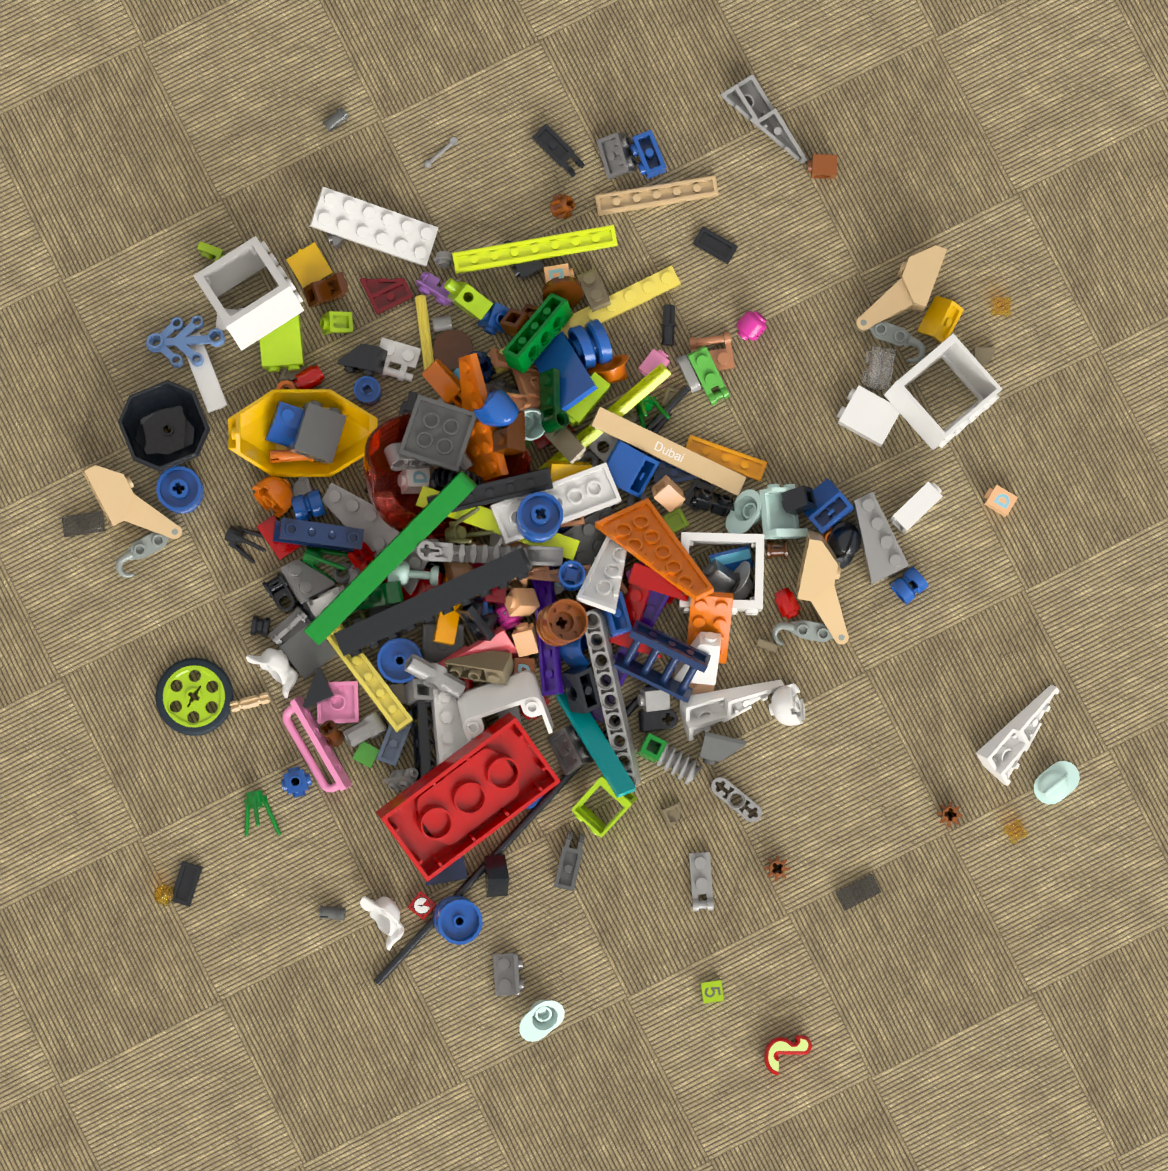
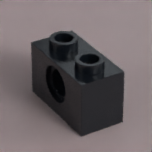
[561,666,601,714]

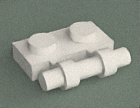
[379,338,422,382]

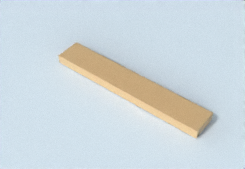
[595,175,719,216]

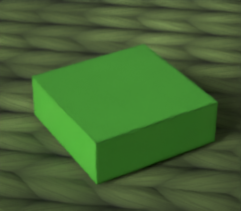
[352,741,380,768]

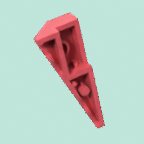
[414,625,519,679]

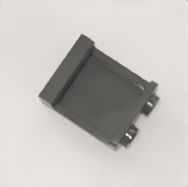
[289,401,347,464]

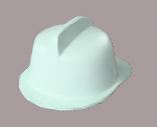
[726,489,762,534]
[1034,761,1080,804]
[519,999,564,1042]

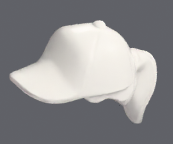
[246,648,298,698]
[360,896,404,951]

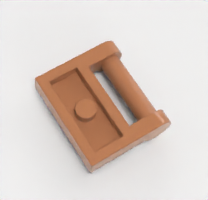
[689,332,735,374]

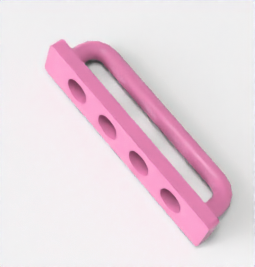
[282,696,352,793]

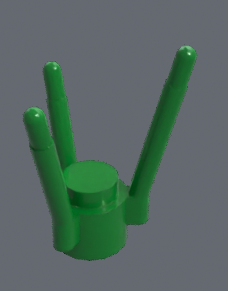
[636,394,670,429]
[302,547,348,582]
[244,790,281,837]

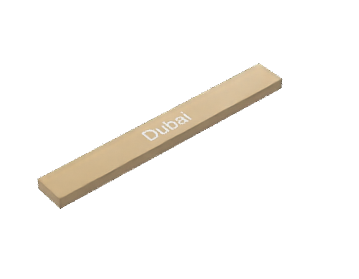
[590,407,747,496]

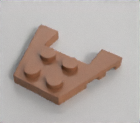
[489,347,540,411]

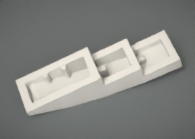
[186,332,228,413]

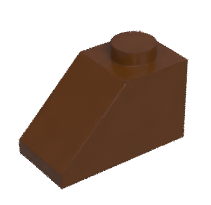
[493,411,526,456]

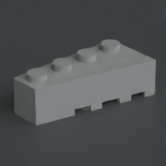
[852,492,909,585]

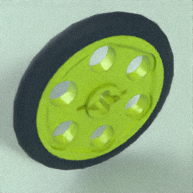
[155,657,234,736]

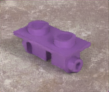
[416,272,452,307]

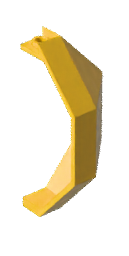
[228,389,378,477]

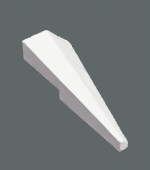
[679,680,784,741]
[976,685,1059,786]

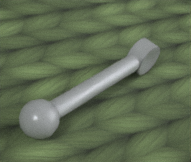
[424,137,458,168]

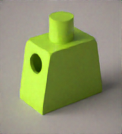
[444,278,493,320]

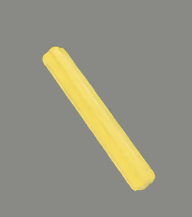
[415,295,434,370]

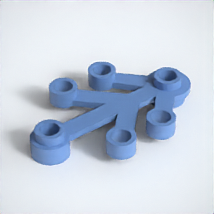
[146,316,225,368]

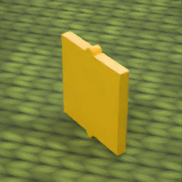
[286,242,333,288]

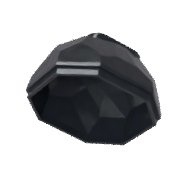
[118,380,210,472]

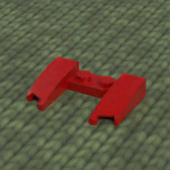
[609,563,689,658]

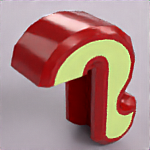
[764,1034,812,1075]

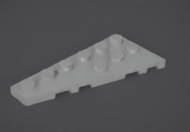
[322,483,440,595]

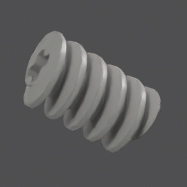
[657,742,703,785]

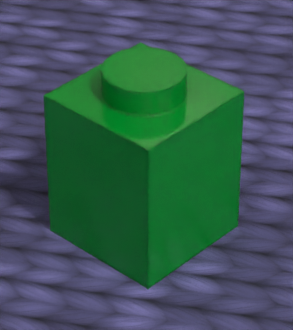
[636,733,667,763]

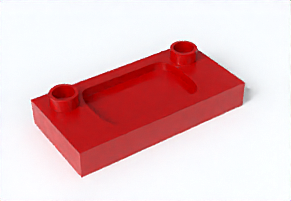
[376,712,561,882]

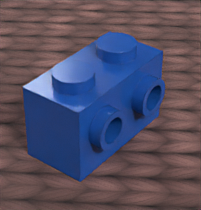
[630,130,667,179]

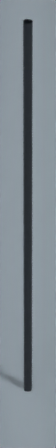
[374,684,651,986]

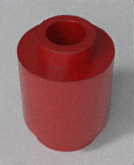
[294,365,325,389]
[774,587,801,620]

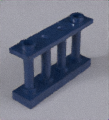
[272,518,364,552]
[613,620,711,703]

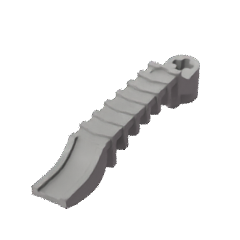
[417,541,563,567]

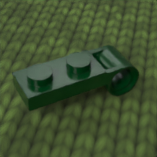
[539,368,569,433]
[354,581,404,611]

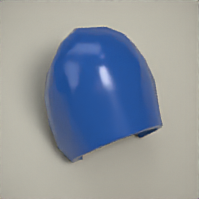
[473,389,519,427]
[560,633,597,668]

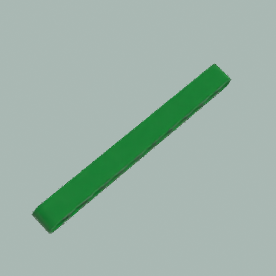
[304,471,477,646]

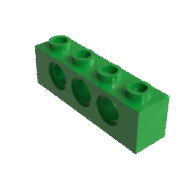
[502,293,573,374]

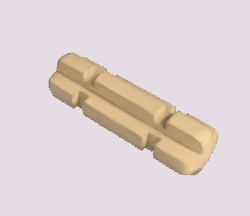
[230,692,270,712]

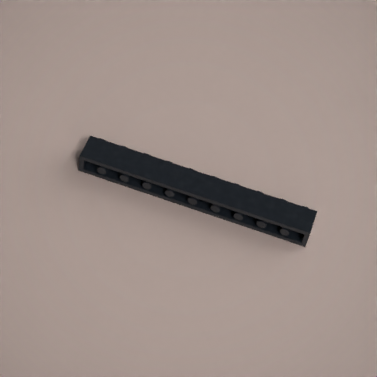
[334,547,533,657]

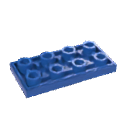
[534,331,598,412]

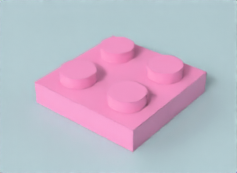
[317,681,360,724]

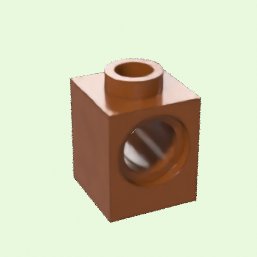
[807,154,837,179]

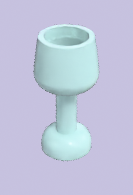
[388,561,439,587]

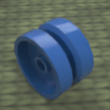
[568,319,612,370]
[156,466,204,514]
[515,492,563,543]
[377,638,423,683]
[433,895,483,945]

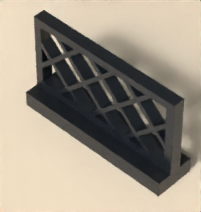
[411,701,437,782]

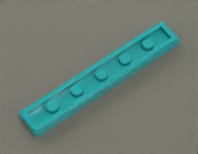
[556,692,636,798]

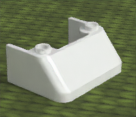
[457,670,554,742]

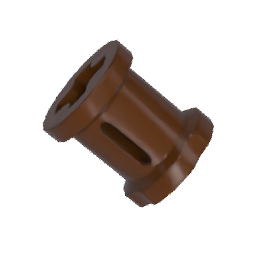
[766,540,788,559]
[319,720,345,747]

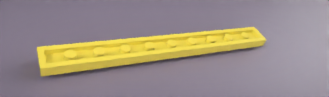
[488,265,681,375]

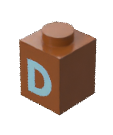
[514,655,536,674]

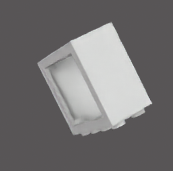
[193,236,304,351]
[884,334,1002,450]
[678,532,764,616]

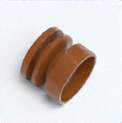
[536,599,588,647]

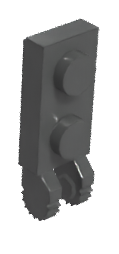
[554,830,585,891]

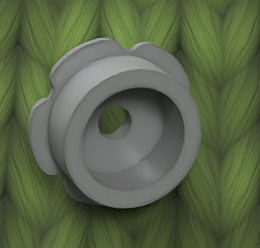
[434,251,454,268]

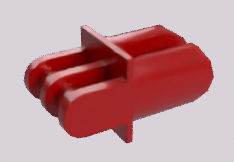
[347,542,376,571]

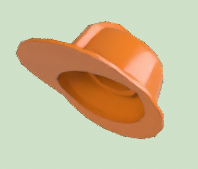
[587,354,629,383]

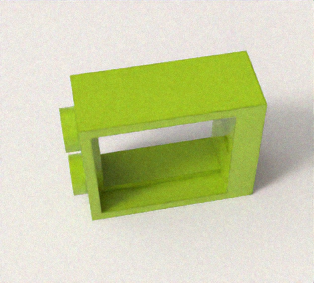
[566,372,611,427]
[571,775,638,838]

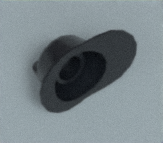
[827,522,861,569]

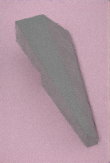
[720,74,807,164]

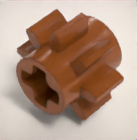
[550,194,575,219]
[936,802,963,828]
[764,856,790,882]

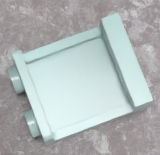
[759,484,808,539]

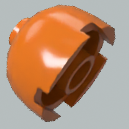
[252,476,293,517]

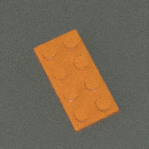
[686,592,733,664]

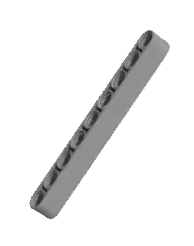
[585,608,641,786]

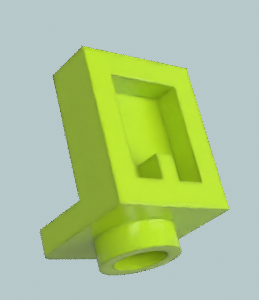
[197,241,225,263]
[320,311,353,335]

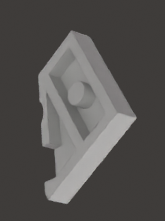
[279,559,335,604]

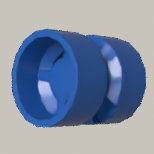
[354,376,382,406]
[291,489,326,521]
[558,560,585,591]
[890,566,929,605]

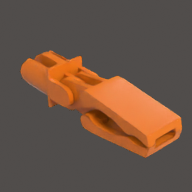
[422,359,462,408]

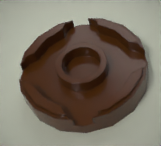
[542,276,583,308]
[433,330,473,371]

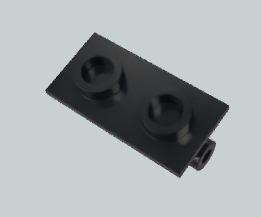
[690,487,735,517]

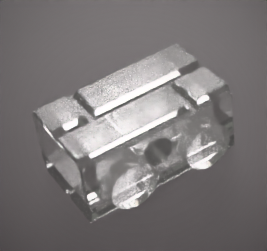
[861,346,896,392]

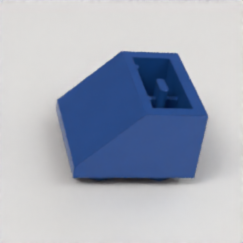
[605,439,660,498]
[803,478,854,535]

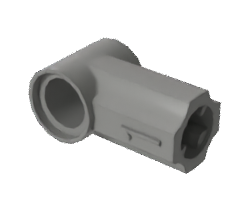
[343,712,388,748]

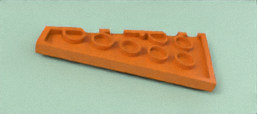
[459,353,509,481]
[595,498,714,601]

